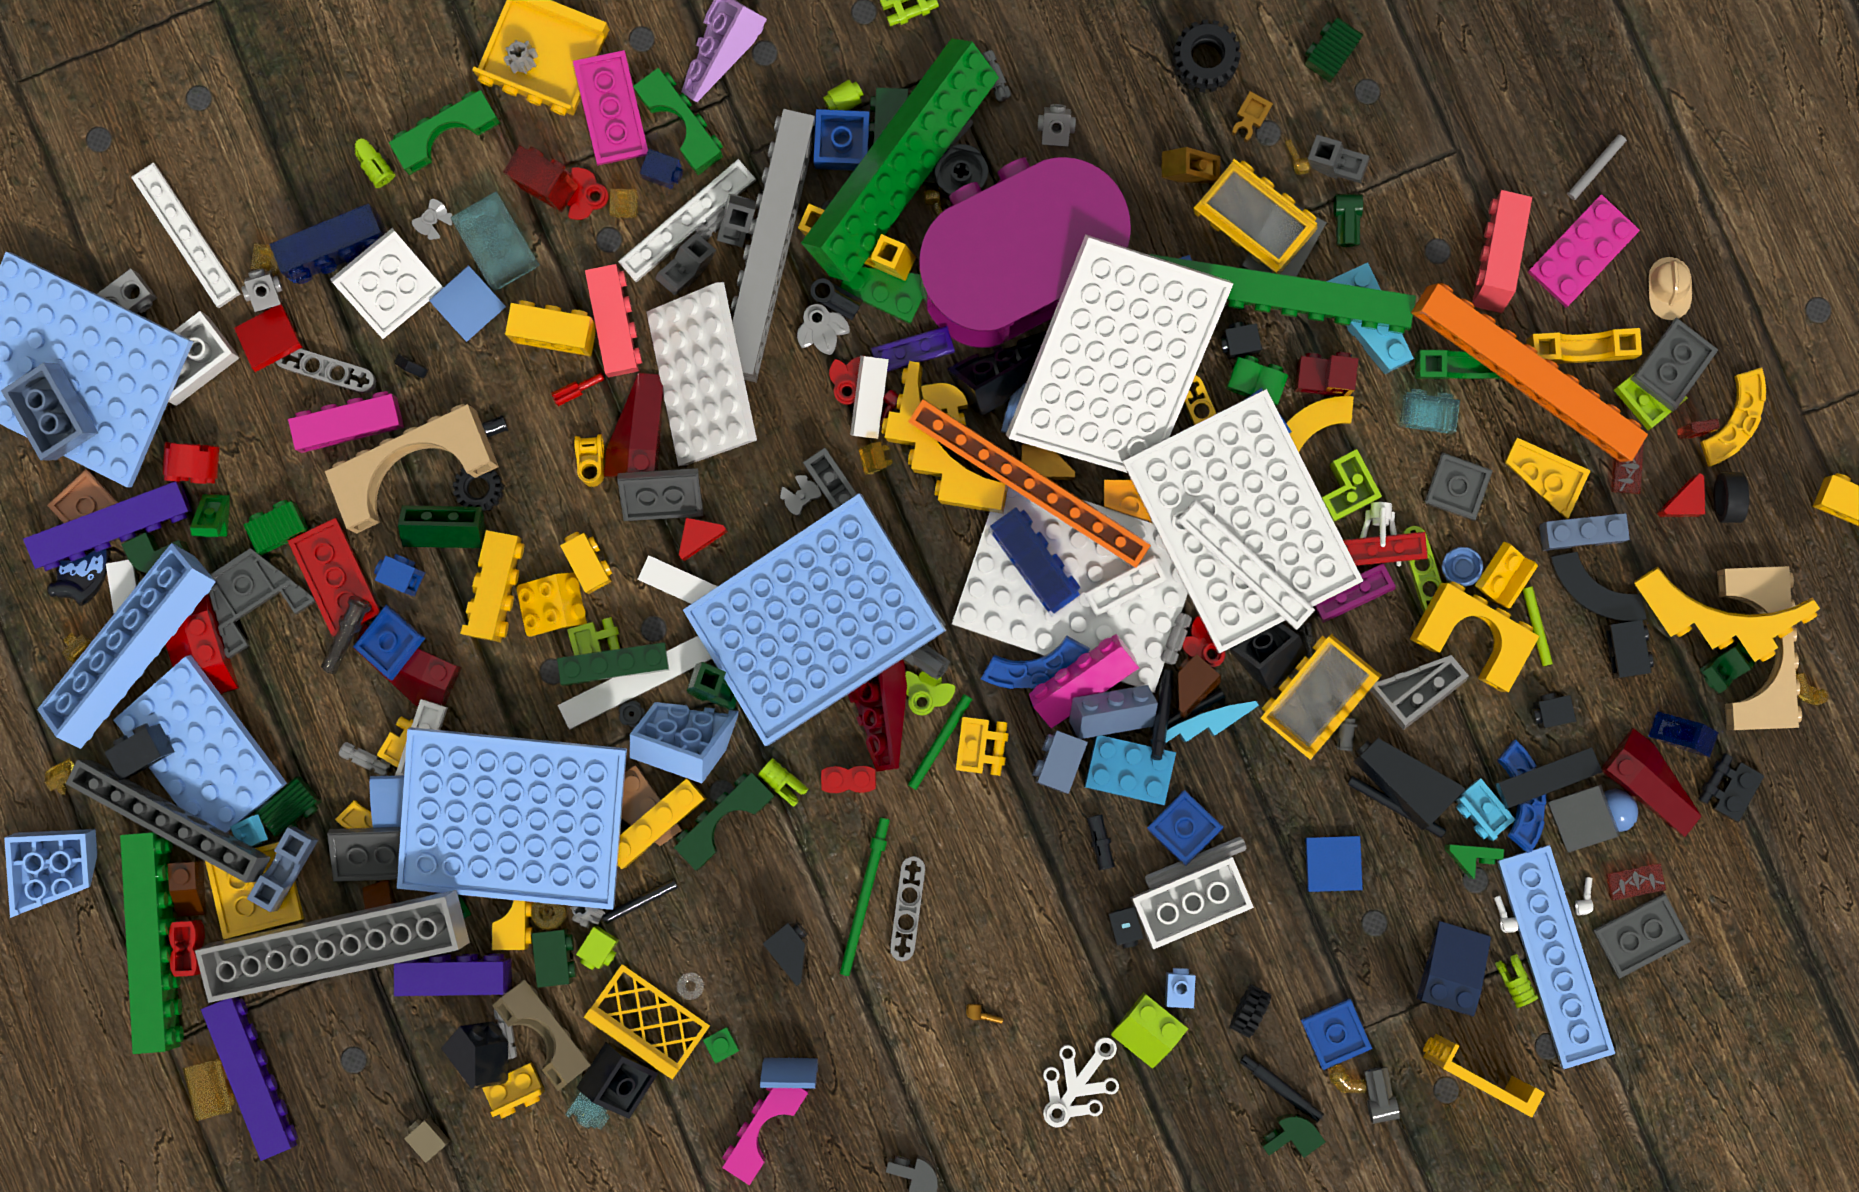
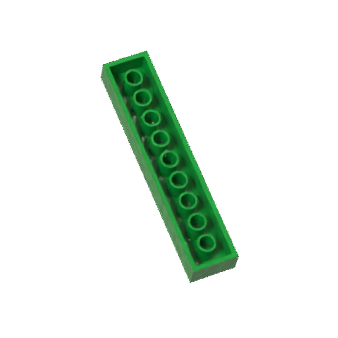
[801,38,999,282]

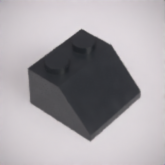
[1229,623,1309,690]
[763,921,808,986]
[441,1021,508,1089]
[576,1042,658,1119]

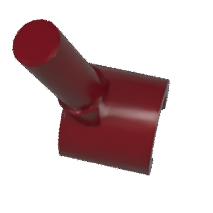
[880,390,899,427]

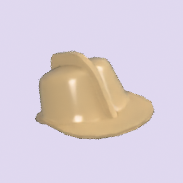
[1649,257,1692,320]

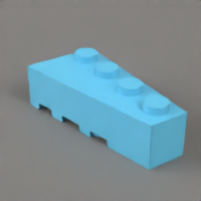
[1326,263,1414,374]

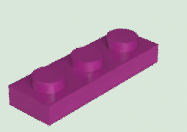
[1314,563,1396,623]

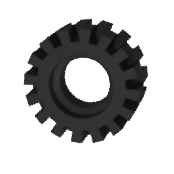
[453,467,504,513]
[1230,984,1271,1038]

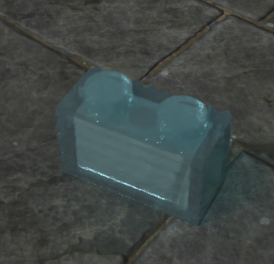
[1399,389,1460,434]

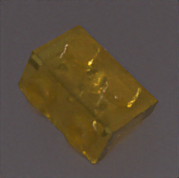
[183,1059,235,1121]

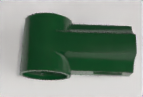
[1333,194,1363,247]

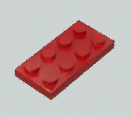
[288,518,381,637]

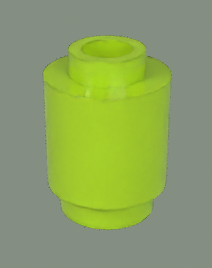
[822,80,864,111]

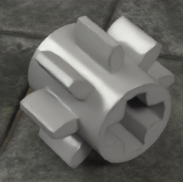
[504,40,538,74]
[570,906,605,928]

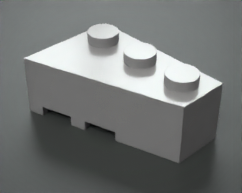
[1370,655,1469,730]

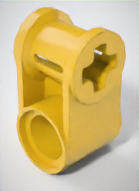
[574,434,604,487]

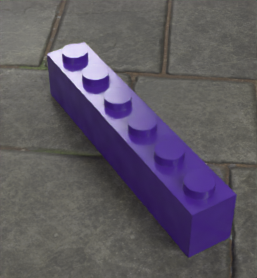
[23,481,193,571]
[201,997,298,1161]

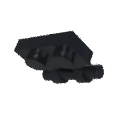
[1698,753,1764,822]

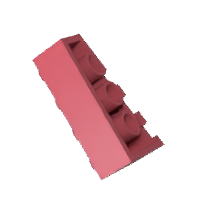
[1472,190,1532,313]

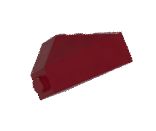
[604,373,664,478]
[354,624,462,706]
[848,660,907,772]
[1601,728,1702,837]

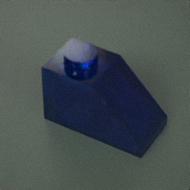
[1649,711,1719,758]

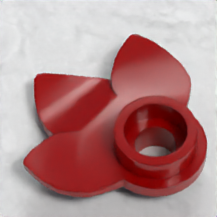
[556,167,609,220]
[829,355,864,405]
[1182,616,1225,668]

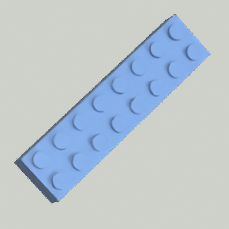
[37,543,216,749]

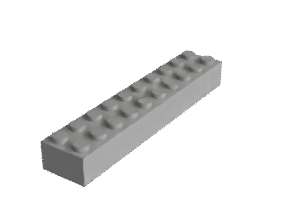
[731,109,816,383]
[195,890,470,1003]

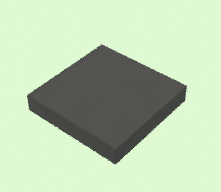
[1424,452,1493,521]
[1548,784,1620,852]

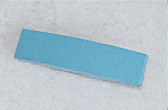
[1150,701,1259,743]

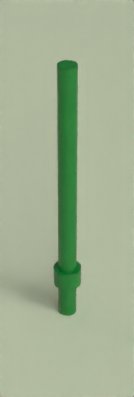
[839,817,890,976]

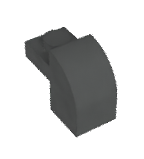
[1308,135,1370,183]
[717,194,756,247]
[655,232,716,295]
[886,1155,938,1192]

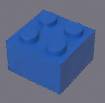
[814,109,870,171]

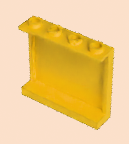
[472,0,610,116]
[1423,1034,1545,1117]

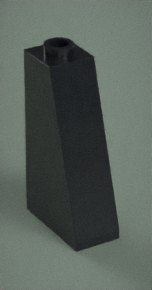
[1353,738,1466,831]

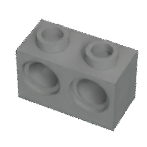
[97,269,157,314]

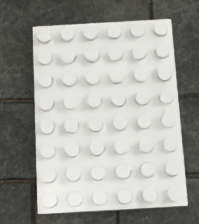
[1006,234,1233,473]
[1122,389,1363,653]
[952,481,1188,693]

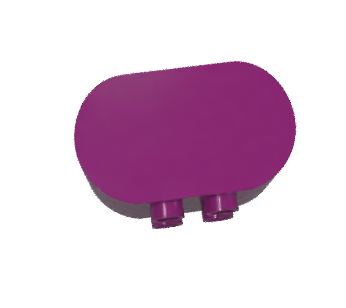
[920,157,1131,348]

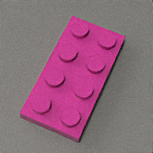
[573,50,649,166]
[1528,194,1640,308]

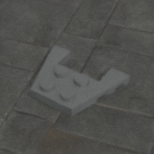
[209,548,316,659]

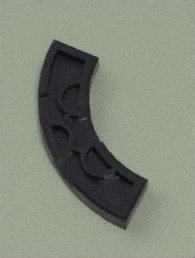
[1549,552,1647,621]

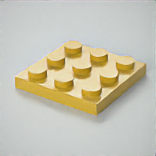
[205,842,304,939]

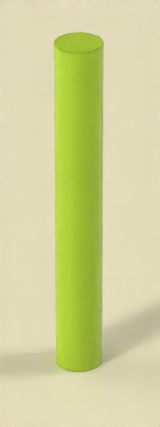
[1522,586,1553,666]

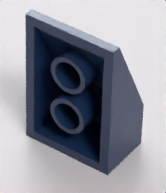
[1416,921,1491,1017]

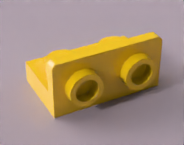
[1475,542,1538,608]
[482,1062,545,1119]

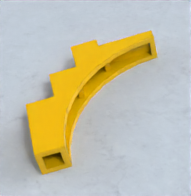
[882,361,1008,514]
[1634,566,1820,662]

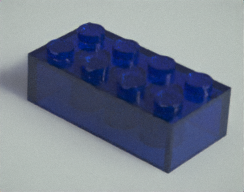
[269,203,387,284]
[989,507,1081,617]

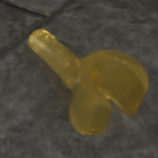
[1285,140,1311,175]
[925,190,943,217]

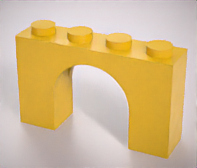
[798,204,916,281]
[1410,581,1539,692]

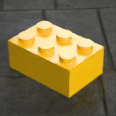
[505,300,596,357]

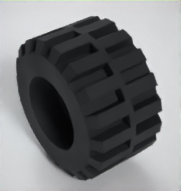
[1172,19,1241,93]

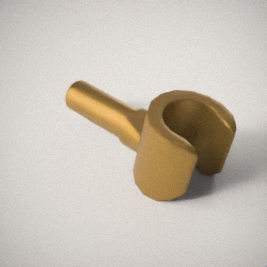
[966,1004,1003,1024]

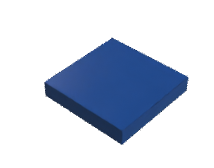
[353,605,425,680]
[1147,790,1223,866]
[1305,836,1362,892]
[1300,998,1372,1070]

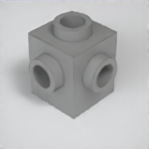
[1037,104,1076,146]
[241,268,283,312]

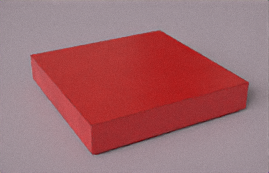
[234,304,302,372]

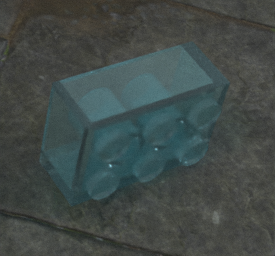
[450,191,540,291]

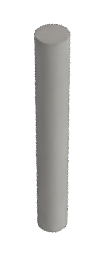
[1567,134,1627,200]

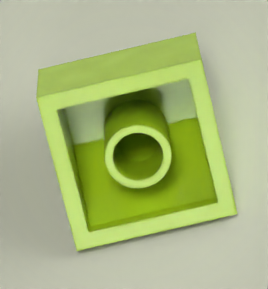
[1110,992,1188,1069]

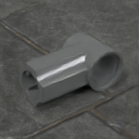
[903,643,950,680]
[1363,1067,1400,1124]

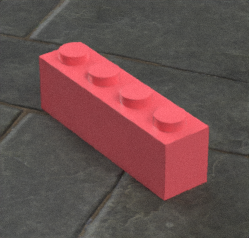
[585,264,642,378]

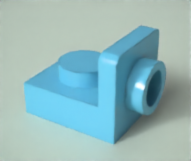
[230,814,268,847]

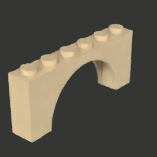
[325,404,499,534]
[1717,566,1802,731]

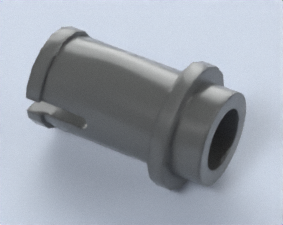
[1335,717,1358,751]

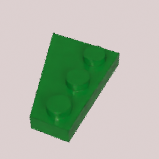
[840,267,923,324]

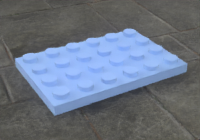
[114,655,287,833]

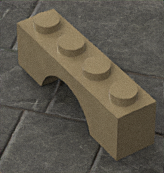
[492,980,591,1091]

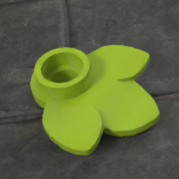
[906,671,955,716]

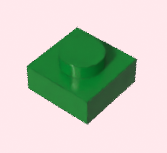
[703,1026,740,1064]

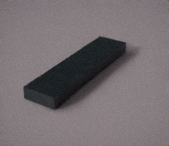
[1495,747,1602,809]

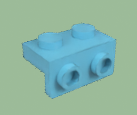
[1456,778,1515,841]

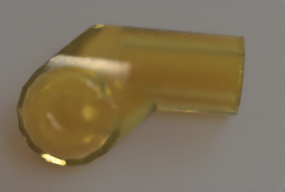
[1796,672,1828,706]
[1329,1065,1366,1093]

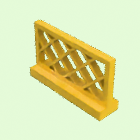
[584,964,710,1080]

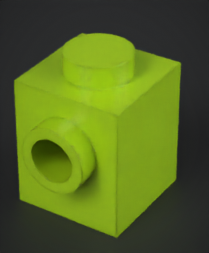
[576,926,619,970]

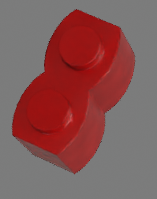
[821,766,876,793]
[169,920,205,977]

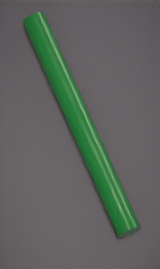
[907,694,973,790]

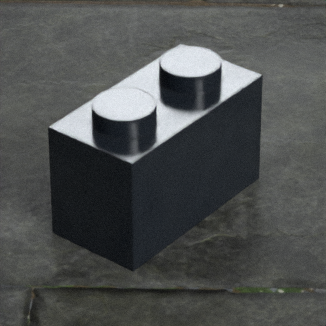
[1604,620,1654,679]
[105,723,175,781]

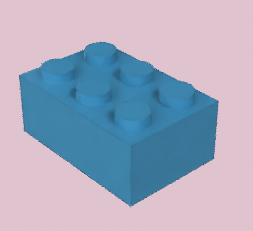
[1084,735,1176,805]

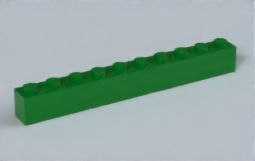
[1149,254,1416,334]

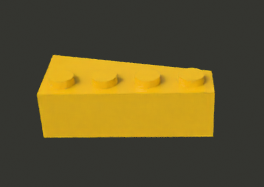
[460,530,524,643]

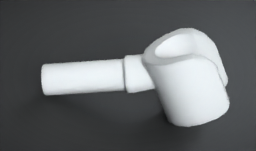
[1575,877,1593,915]
[1494,896,1518,933]

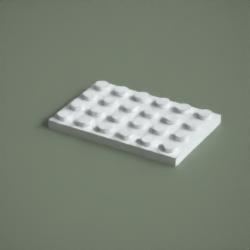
[647,282,757,466]

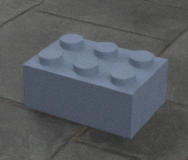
[1,363,98,460]
[1032,731,1088,794]

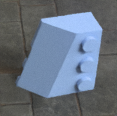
[630,702,739,783]
[4,829,97,918]

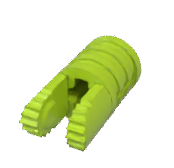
[355,138,395,188]
[757,758,808,807]
[1495,954,1538,1008]

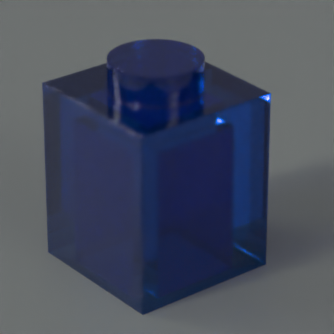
[640,149,683,190]

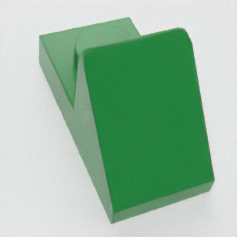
[190,494,230,537]
[1445,844,1504,879]

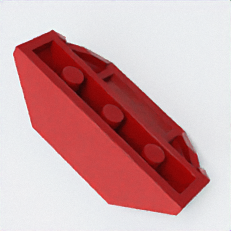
[166,593,239,694]

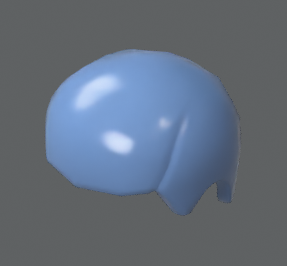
[1442,547,1483,587]
[1604,788,1638,832]

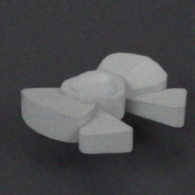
[411,199,452,240]
[780,475,822,516]

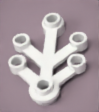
[1043,1037,1119,1127]

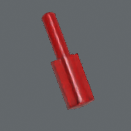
[551,373,604,407]

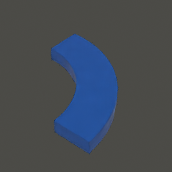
[981,635,1090,689]
[1497,739,1546,853]

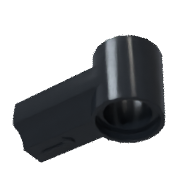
[811,278,863,320]

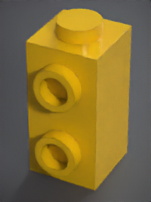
[560,532,613,594]

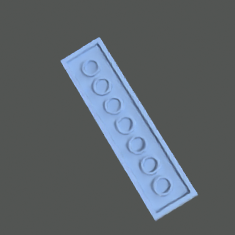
[1496,845,1615,1069]

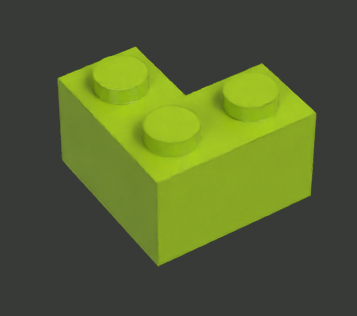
[1322,449,1382,522]

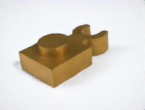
[1232,91,1273,142]

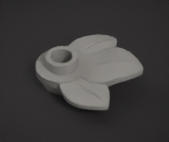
[797,304,850,355]

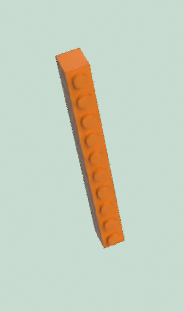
[1411,283,1648,462]
[908,398,1151,568]

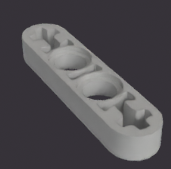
[276,349,376,394]
[890,856,925,961]

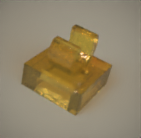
[609,189,638,218]
[250,243,283,274]
[859,442,893,475]
[62,633,92,663]
[44,758,74,795]

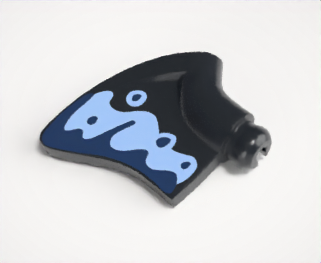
[47,548,109,606]

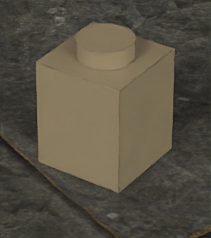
[404,1117,450,1163]

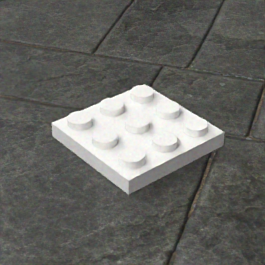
[330,228,443,339]

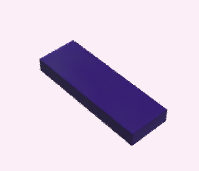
[871,326,955,372]

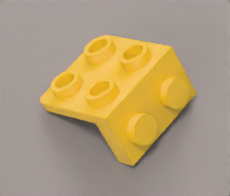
[517,573,587,637]

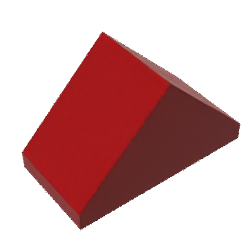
[1656,473,1705,517]
[679,518,728,561]

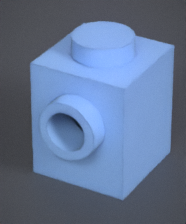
[1165,968,1195,1008]

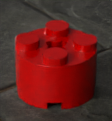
[162,442,220,484]

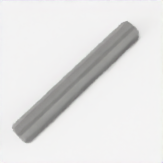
[1145,837,1246,889]

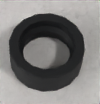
[1713,472,1749,523]

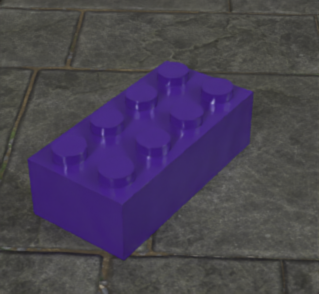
[394,953,512,996]

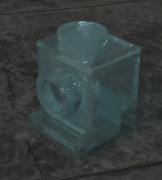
[565,1092,610,1130]

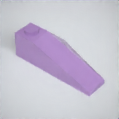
[681,0,767,102]

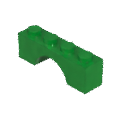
[633,68,723,175]
[389,90,500,175]
[1415,350,1503,379]

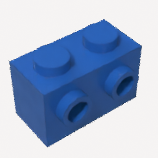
[374,554,425,597]

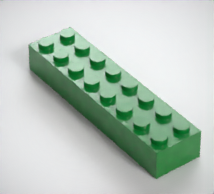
[120,833,184,1054]

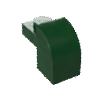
[121,533,190,573]
[1700,640,1756,693]
[687,662,737,710]
[1260,1114,1326,1158]

